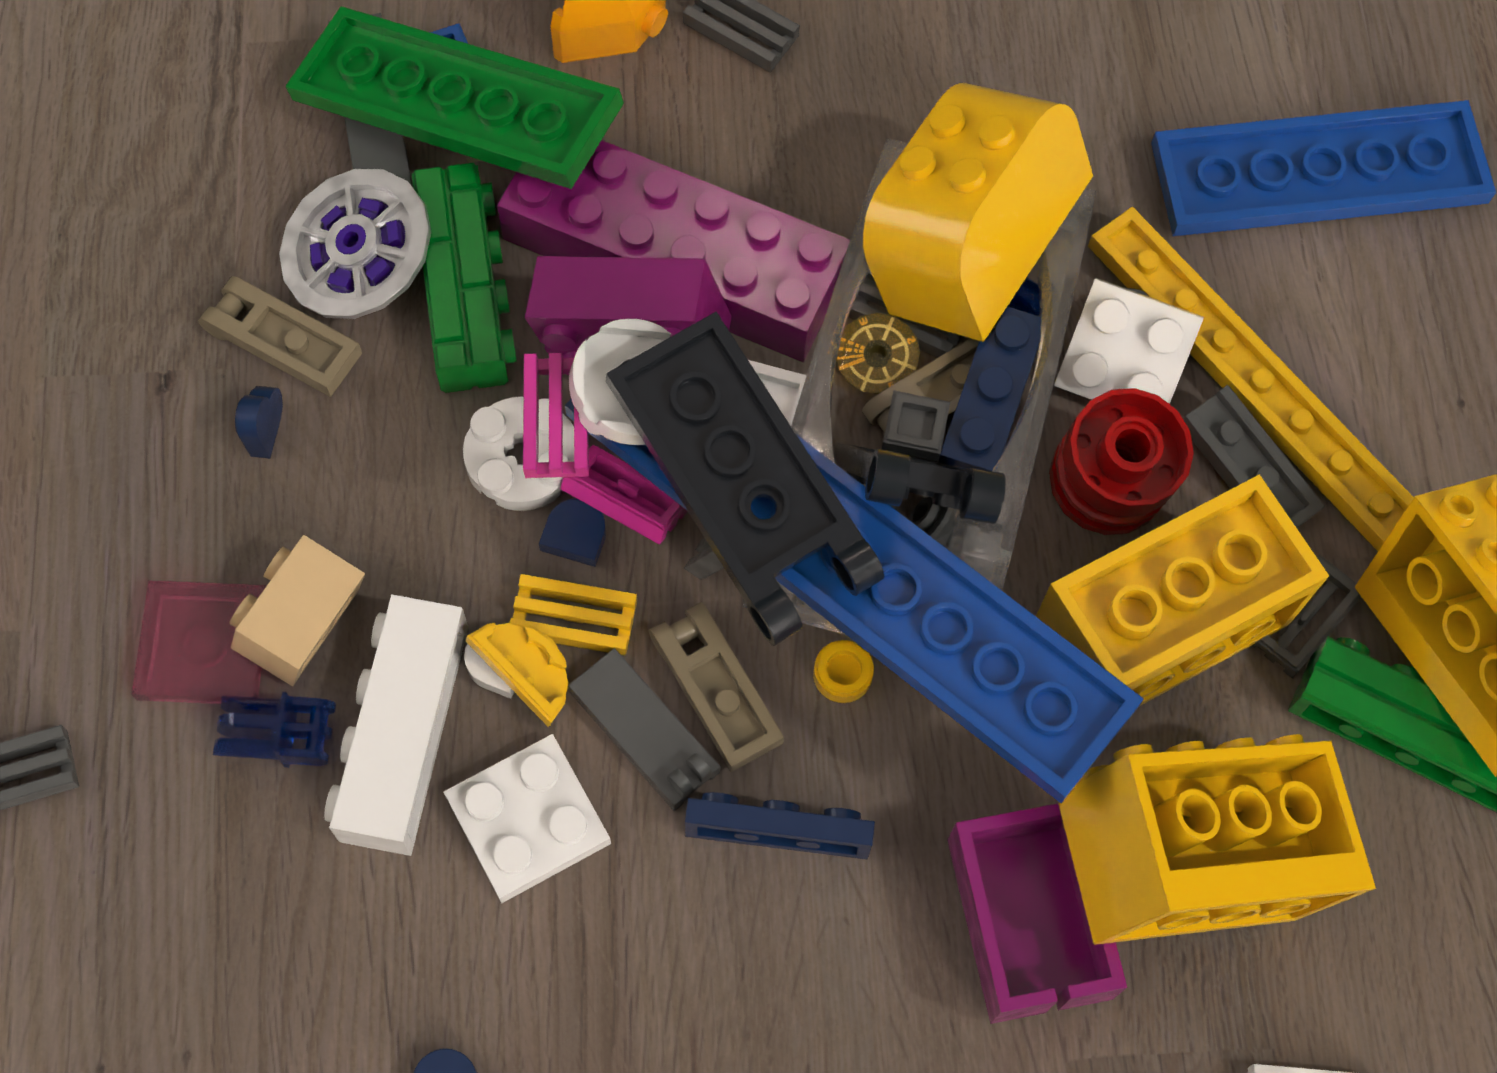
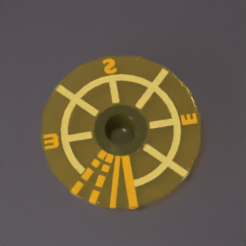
[835,313,920,394]

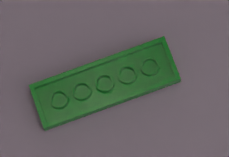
[285,6,624,189]

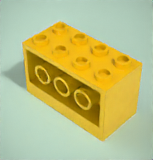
[1036,474,1329,706]
[1355,474,1497,777]
[1058,734,1376,945]

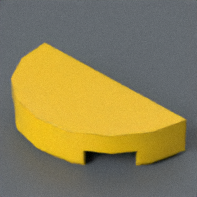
[465,623,568,728]

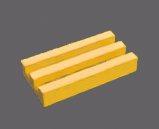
[510,574,637,656]

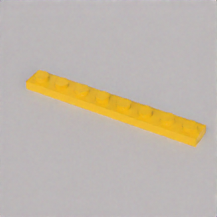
[1088,206,1414,551]

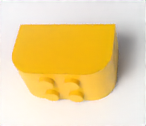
[863,83,1093,342]

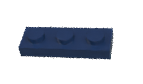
[939,307,1048,472]
[685,792,875,860]

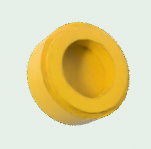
[813,640,874,703]

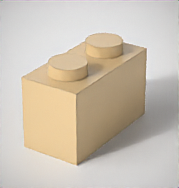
[229,535,365,687]

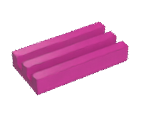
[523,352,589,478]
[560,445,687,545]

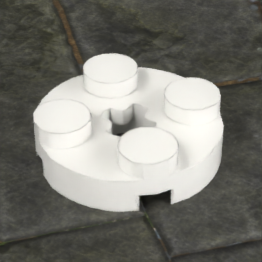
[569,319,671,445]
[463,397,574,511]

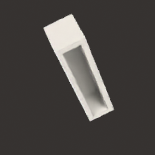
[324,594,468,856]

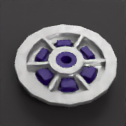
[279,169,431,319]

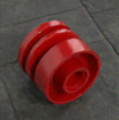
[1049,388,1194,535]

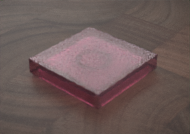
[131,580,267,705]

